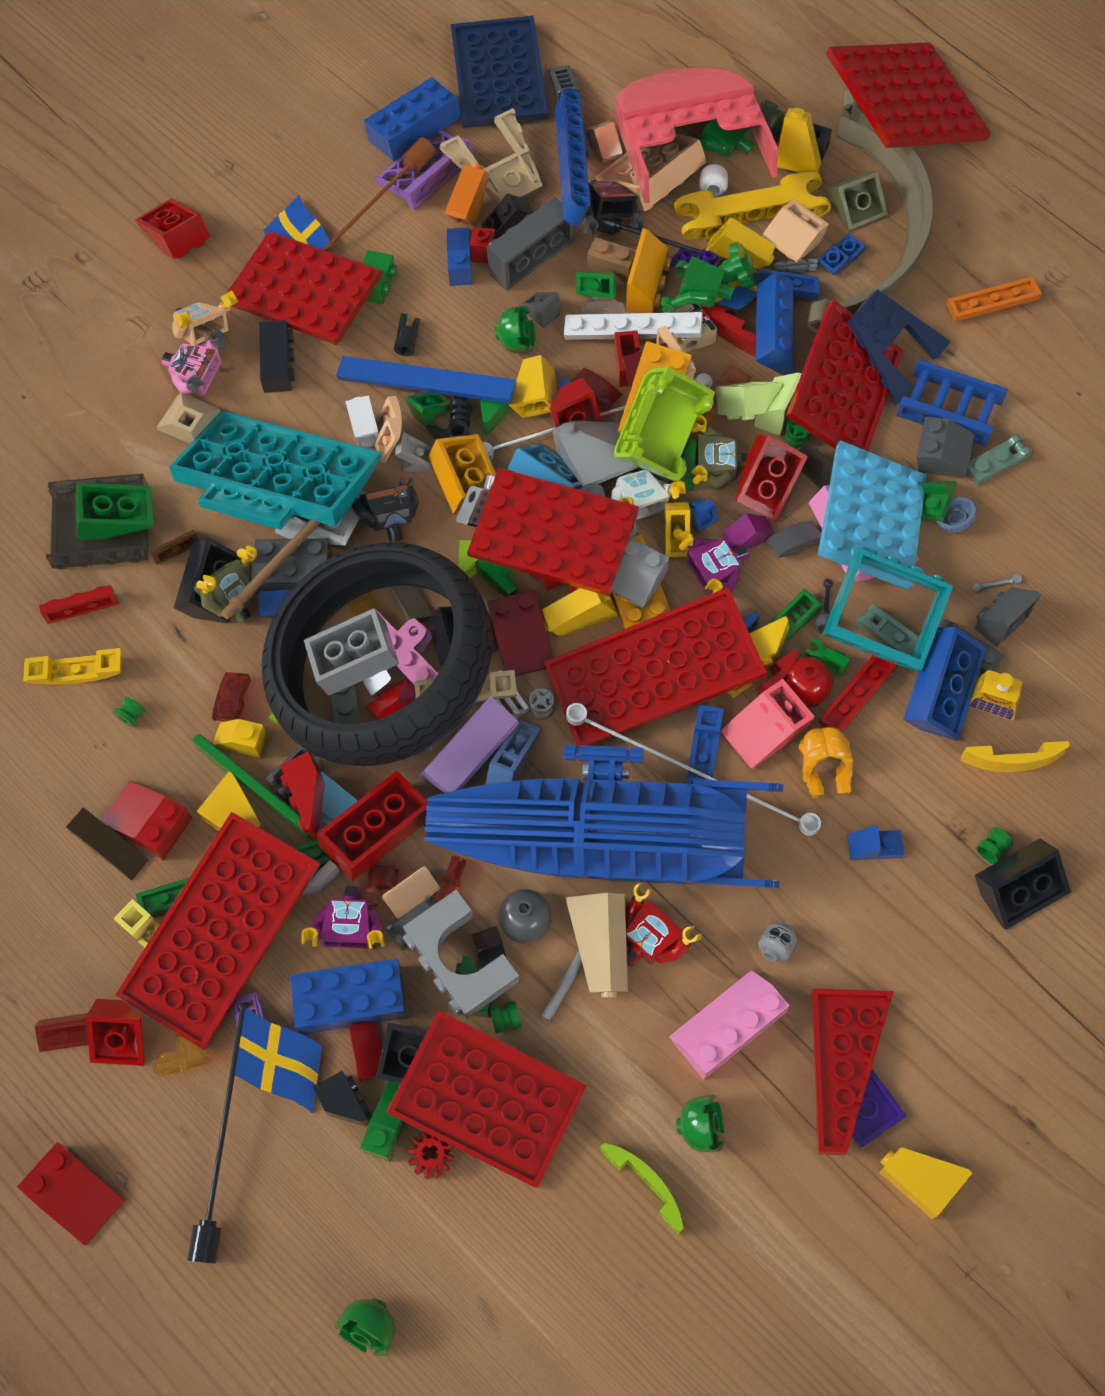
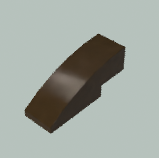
[66,807,149,880]

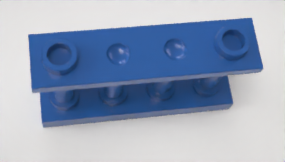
[896,359,1008,447]

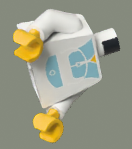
[611,470,686,520]

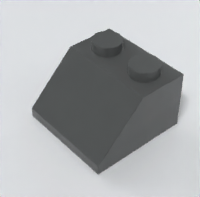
[917,417,975,476]
[974,587,1041,647]

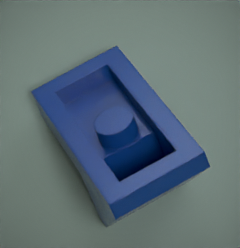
[847,825,904,861]

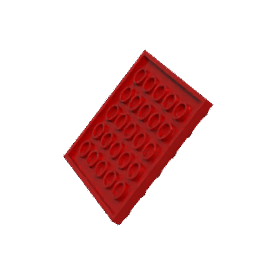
[826,42,991,148]

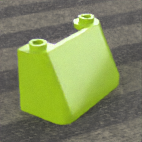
[614,366,715,481]

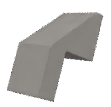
[303,860,341,894]

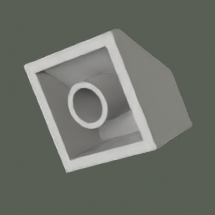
[611,537,669,609]

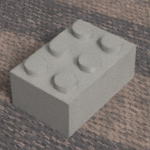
[304,608,399,696]

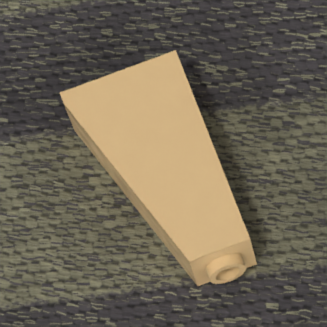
[567,893,628,998]

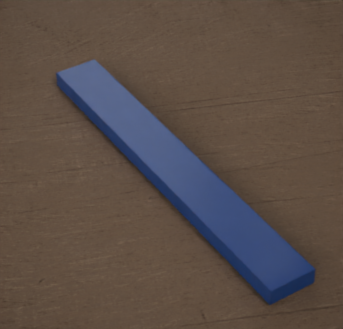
[336,356,517,404]

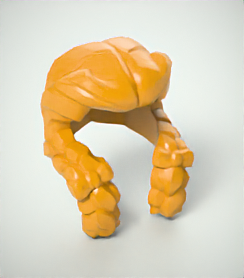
[799,727,854,798]

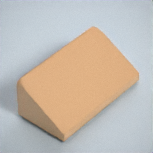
[382,866,441,920]

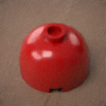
[783,656,832,708]

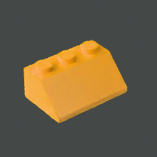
[626,229,671,313]
[428,434,496,514]

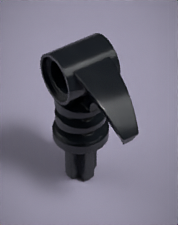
[426,396,472,440]

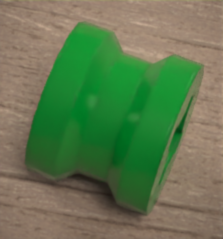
[785,420,809,448]
[113,696,145,727]

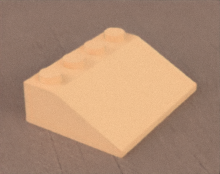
[596,133,707,211]

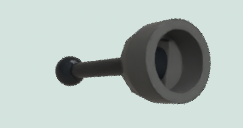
[815,579,833,634]

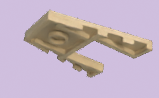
[440,108,543,203]

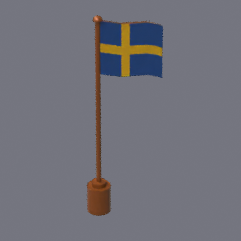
[263,137,436,251]

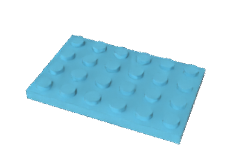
[818,440,927,590]

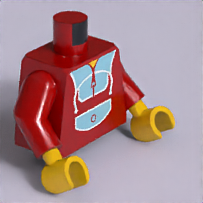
[625,882,702,967]

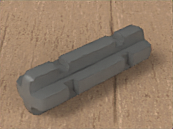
[774,258,818,273]

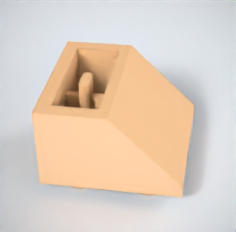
[762,199,829,262]

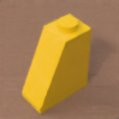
[777,108,822,173]
[706,217,776,270]
[509,355,558,418]
[542,588,620,637]
[196,772,264,831]
[879,1147,972,1219]

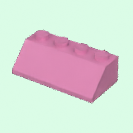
[669,970,790,1080]

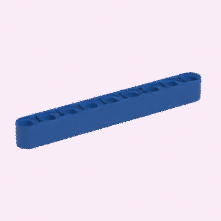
[555,88,590,226]

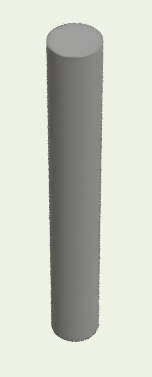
[541,950,583,1022]

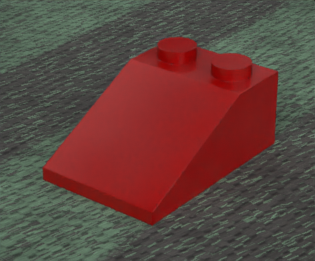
[135,198,210,259]
[735,434,808,521]
[101,781,193,860]
[17,1142,125,1246]

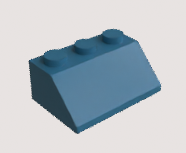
[507,443,590,492]

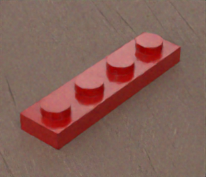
[818,655,898,732]

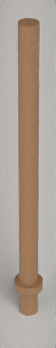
[221,520,321,619]

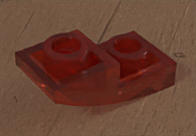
[570,368,623,411]
[212,672,251,722]

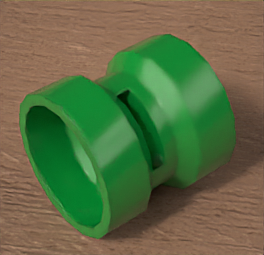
[976,827,1014,864]
[489,1001,522,1034]

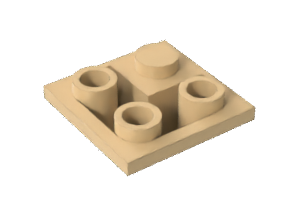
[156,392,221,444]

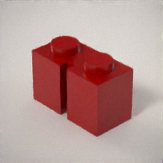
[614,330,640,387]

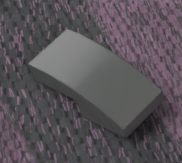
[766,520,821,558]

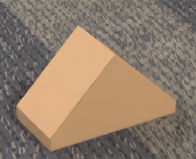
[585,122,623,163]

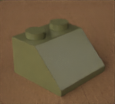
[827,170,888,230]

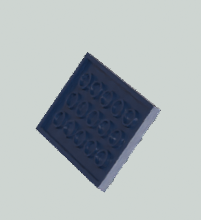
[451,15,548,128]

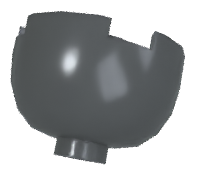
[499,889,552,944]

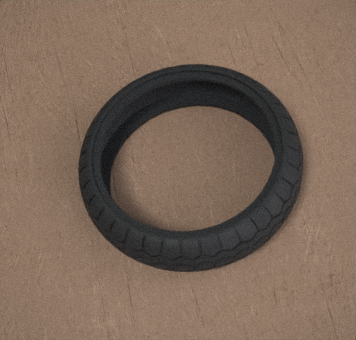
[262,542,492,766]

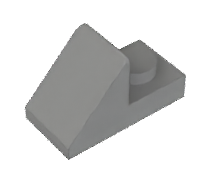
[395,432,435,473]

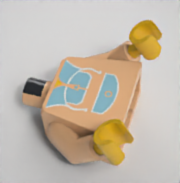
[172,291,238,346]

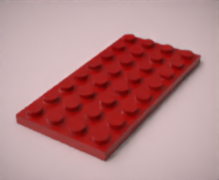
[544,587,767,748]
[115,812,321,1050]

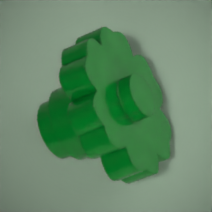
[718,241,757,288]

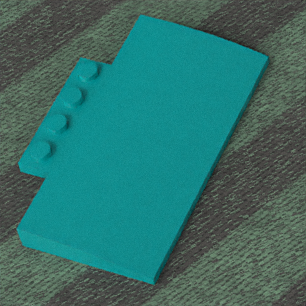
[169,410,382,530]

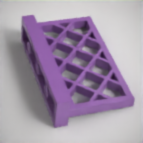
[376,130,474,210]

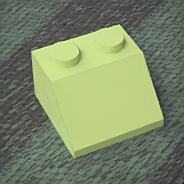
[754,372,802,436]
[716,382,782,420]

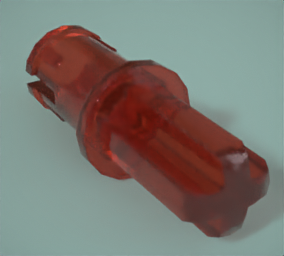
[435,855,467,903]

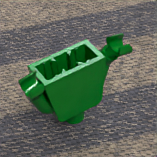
[685,119,754,157]
[661,256,734,313]

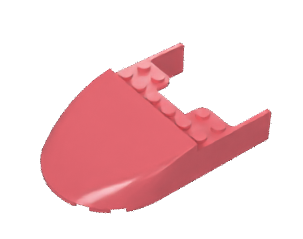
[615,67,778,203]

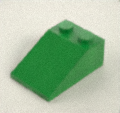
[75,483,153,540]

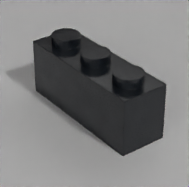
[259,320,295,393]

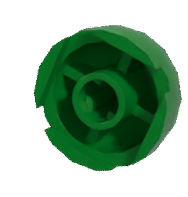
[495,306,535,353]
[676,1095,724,1152]
[335,1298,395,1356]

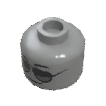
[758,922,798,963]

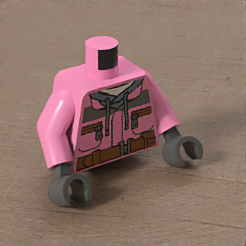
[162,330,227,397]

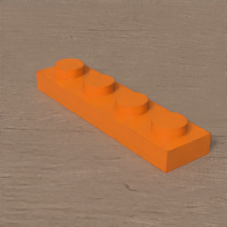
[946,276,1042,322]

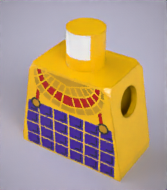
[969,670,1023,721]

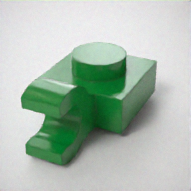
[805,638,850,676]

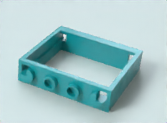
[822,547,953,671]

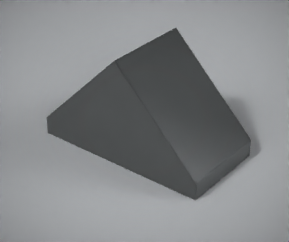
[519,292,560,328]

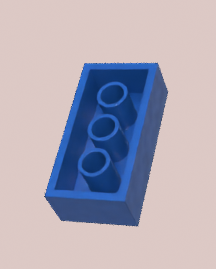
[363,77,462,161]
[290,958,407,1034]

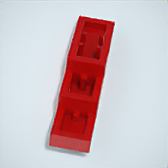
[699,305,756,357]

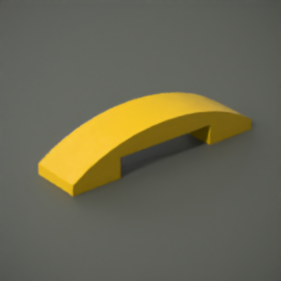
[23,648,122,685]
[961,741,1070,773]

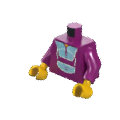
[676,531,749,595]
[301,886,385,949]

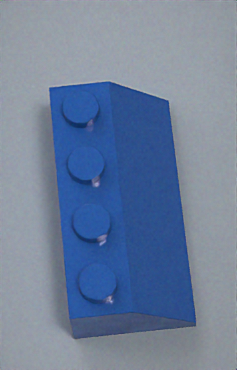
[756,272,794,375]
[903,627,987,741]

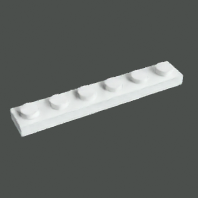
[564,312,703,340]

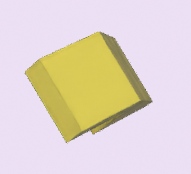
[114,899,160,948]

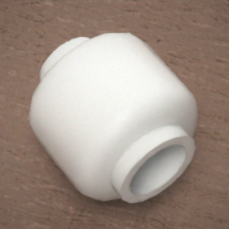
[699,164,728,198]

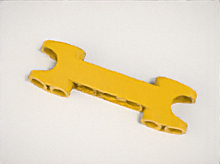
[674,172,831,241]

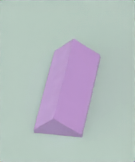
[418,696,519,793]

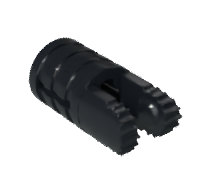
[394,313,420,356]

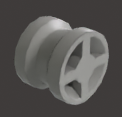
[529,688,554,719]

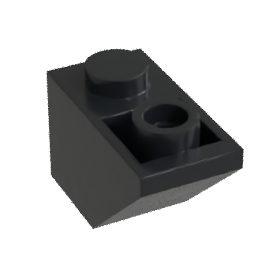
[481,193,533,239]
[313,1071,371,1127]

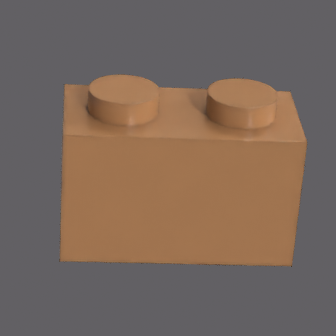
[587,235,638,284]

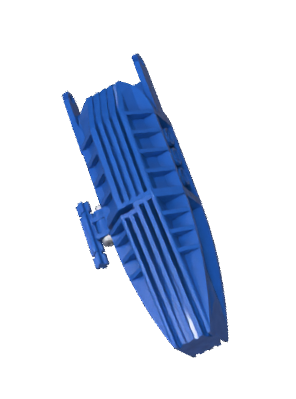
[424,744,783,888]

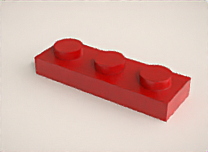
[39,585,119,624]

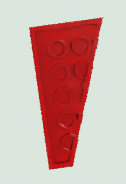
[811,989,894,1155]

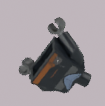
[582,180,645,235]
[351,477,419,542]

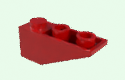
[280,752,325,839]

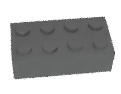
[487,197,574,291]

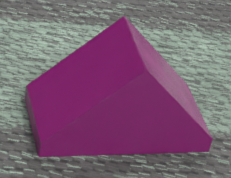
[722,513,775,549]

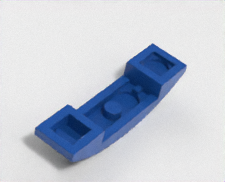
[686,705,724,784]

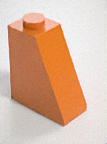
[445,163,490,227]

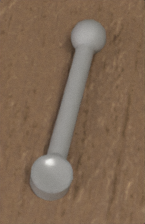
[972,574,1022,592]

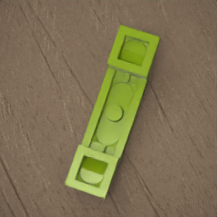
[600,1143,684,1235]

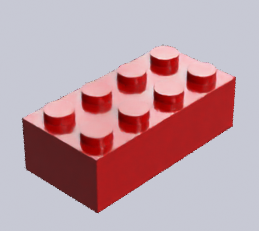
[317,770,428,882]

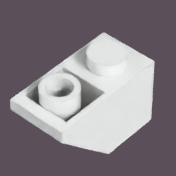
[345,395,379,448]

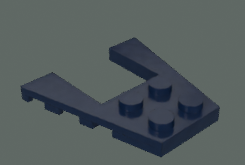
[847,289,950,405]

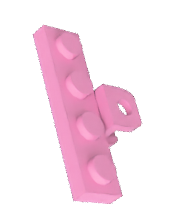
[376,610,438,685]

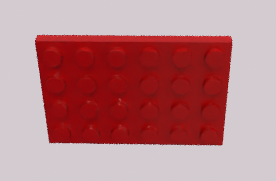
[226,231,382,345]
[786,299,903,451]
[467,468,639,597]
[386,1010,587,1189]

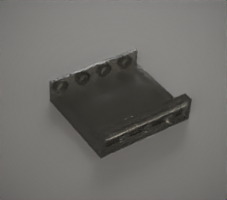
[46,473,149,570]

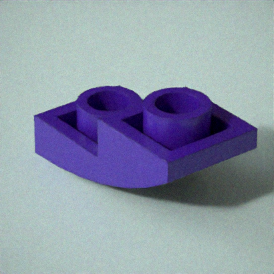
[670,248,723,270]

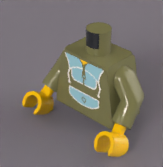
[691,415,748,489]
[194,545,257,623]

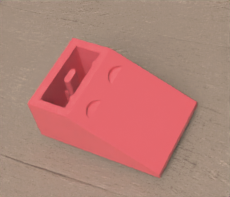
[720,679,815,770]

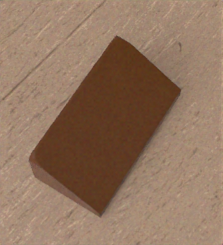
[150,530,199,564]

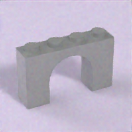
[402,890,519,1020]

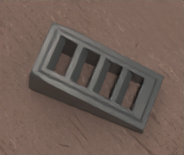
[549,65,579,101]

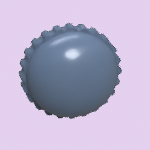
[936,496,977,533]

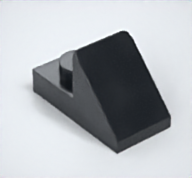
[471,926,508,968]

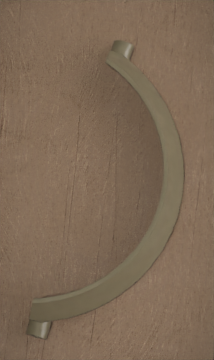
[807,89,933,332]

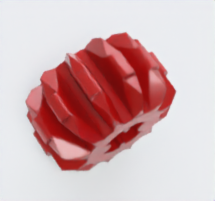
[407,1131,455,1180]

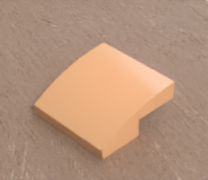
[374,396,402,463]

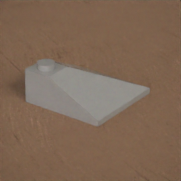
[552,421,638,489]

